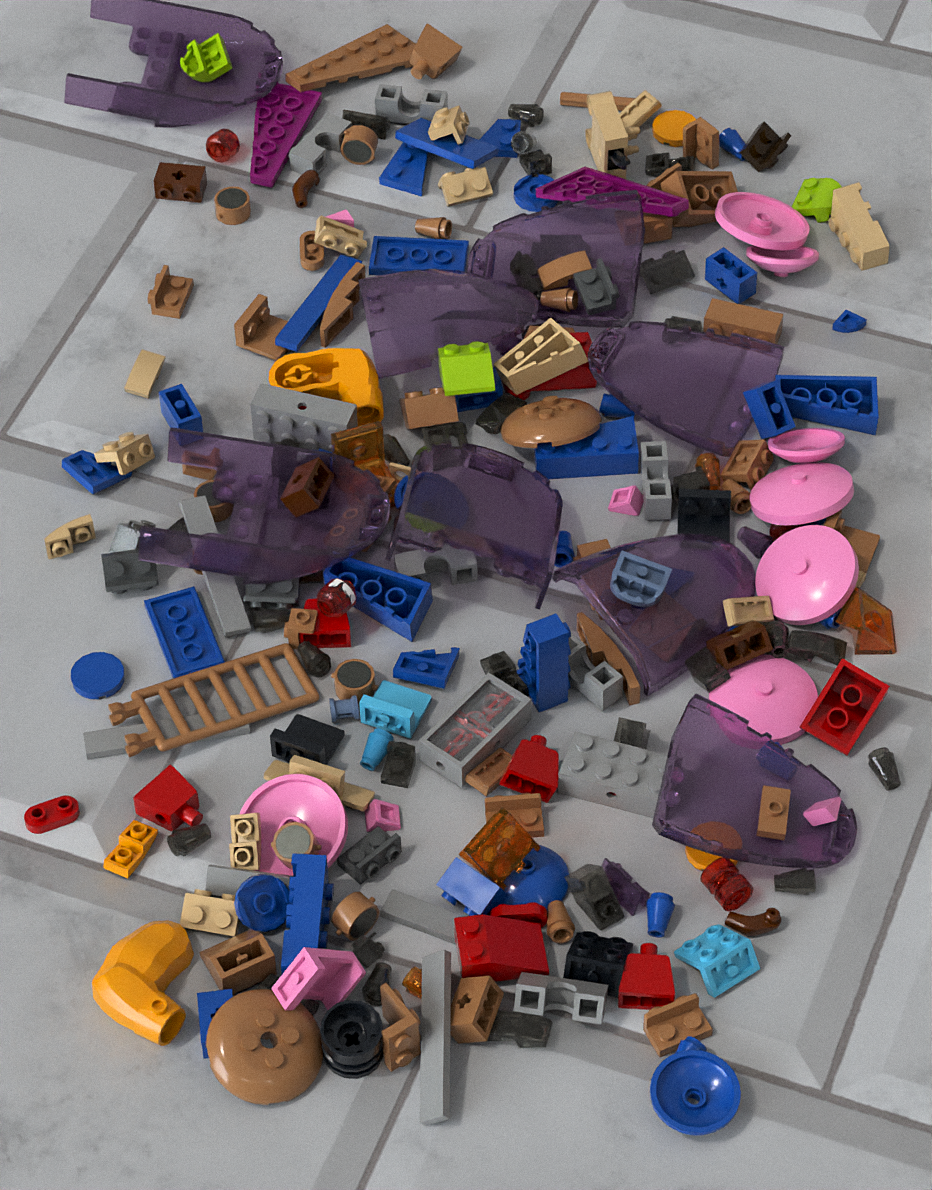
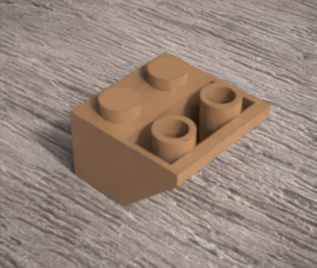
[399,387,459,429]
[199,929,277,994]

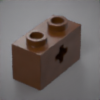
[153,162,207,203]
[280,457,334,518]
[705,620,773,671]

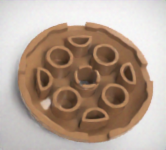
[501,396,602,448]
[206,989,323,1105]

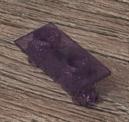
[596,858,650,916]

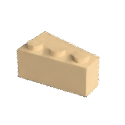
[829,182,890,271]

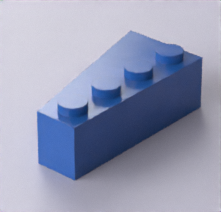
[775,375,879,435]
[534,416,639,480]
[323,553,433,642]
[515,613,571,712]
[281,853,334,974]

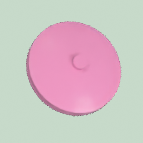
[715,192,810,250]
[750,462,854,525]
[755,525,859,625]
[708,654,818,746]
[240,774,348,877]

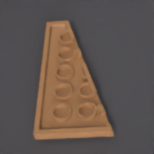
[285,24,416,92]

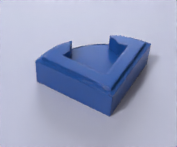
[832,310,867,333]

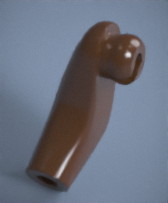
[292,170,320,208]
[725,908,781,937]

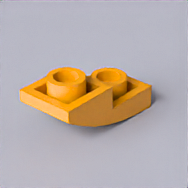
[104,820,158,879]

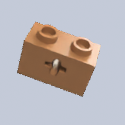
[450,976,504,1043]

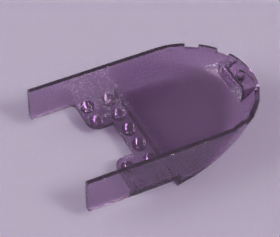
[64,0,283,127]
[139,428,390,584]
[385,442,563,610]

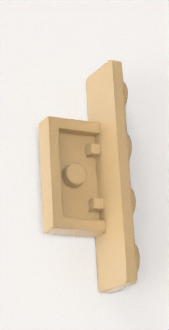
[264,755,375,811]

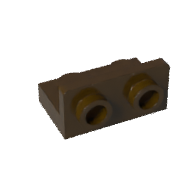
[739,121,791,172]

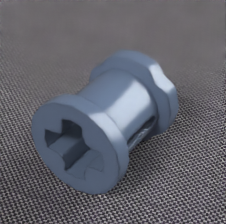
[329,695,359,723]

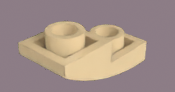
[124,349,166,399]
[44,514,96,560]
[229,813,261,870]

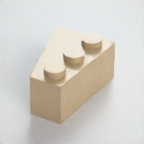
[493,318,588,395]

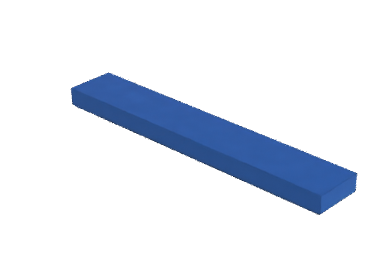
[275,254,362,352]

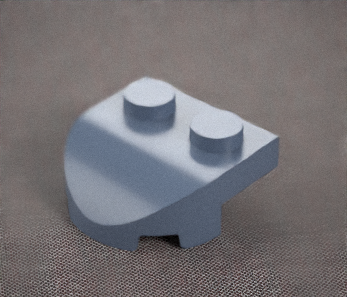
[610,550,672,607]

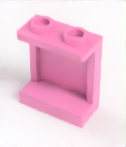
[271,947,366,1011]

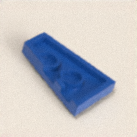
[379,142,429,197]

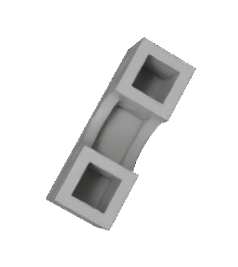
[375,84,448,124]
[289,113,352,175]
[640,441,672,520]
[393,540,478,585]
[568,633,623,711]
[514,972,609,1024]

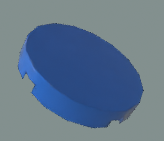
[514,174,559,212]
[71,652,125,699]
[234,874,289,932]

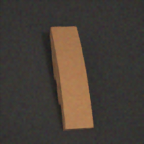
[320,262,366,348]
[577,612,640,706]

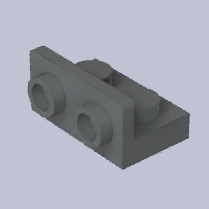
[573,258,619,316]
[101,547,159,594]
[243,570,300,609]
[337,826,402,885]

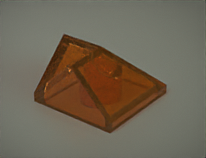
[835,587,897,655]

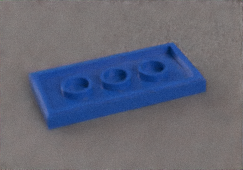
[395,118,499,169]
[369,236,469,280]
[144,586,225,679]

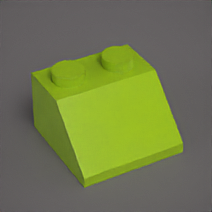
[438,341,495,396]

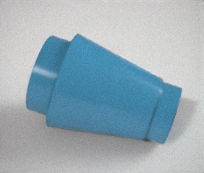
[360,728,394,771]

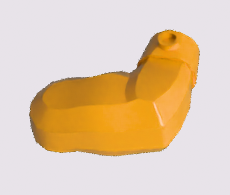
[269,348,384,430]
[92,920,194,1046]

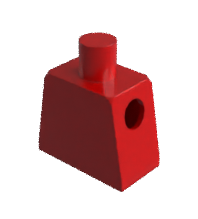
[299,590,351,649]
[499,735,559,803]
[133,764,203,831]
[618,943,675,1010]

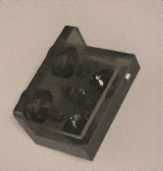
[636,250,695,295]

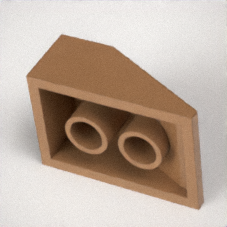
[660,171,738,227]

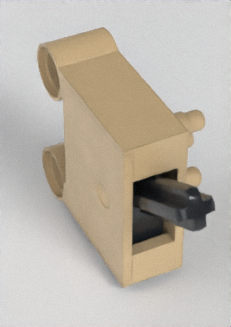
[585,91,640,179]

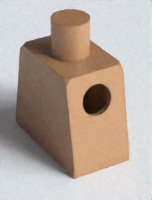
[409,23,463,79]

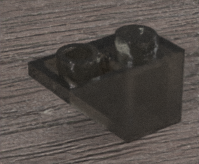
[109,520,164,553]
[565,864,625,930]

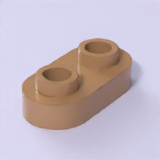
[300,231,324,271]

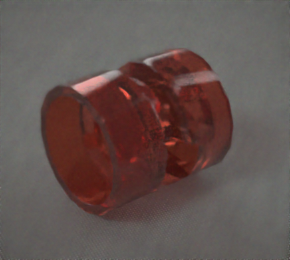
[700,857,754,912]

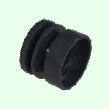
[320,1000,384,1079]

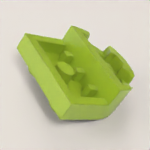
[180,33,233,82]
[792,178,842,223]

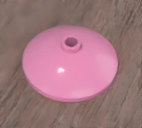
[746,245,819,277]
[768,428,845,463]

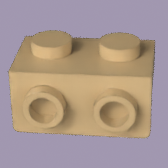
[428,106,470,145]
[438,167,493,207]
[314,215,367,258]
[94,432,155,475]
[180,889,240,936]

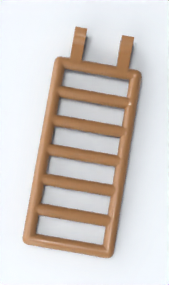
[108,643,320,757]

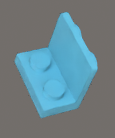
[359,680,432,739]
[674,924,760,998]

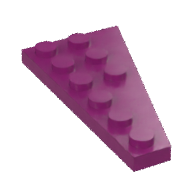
[250,79,322,188]
[536,166,689,217]

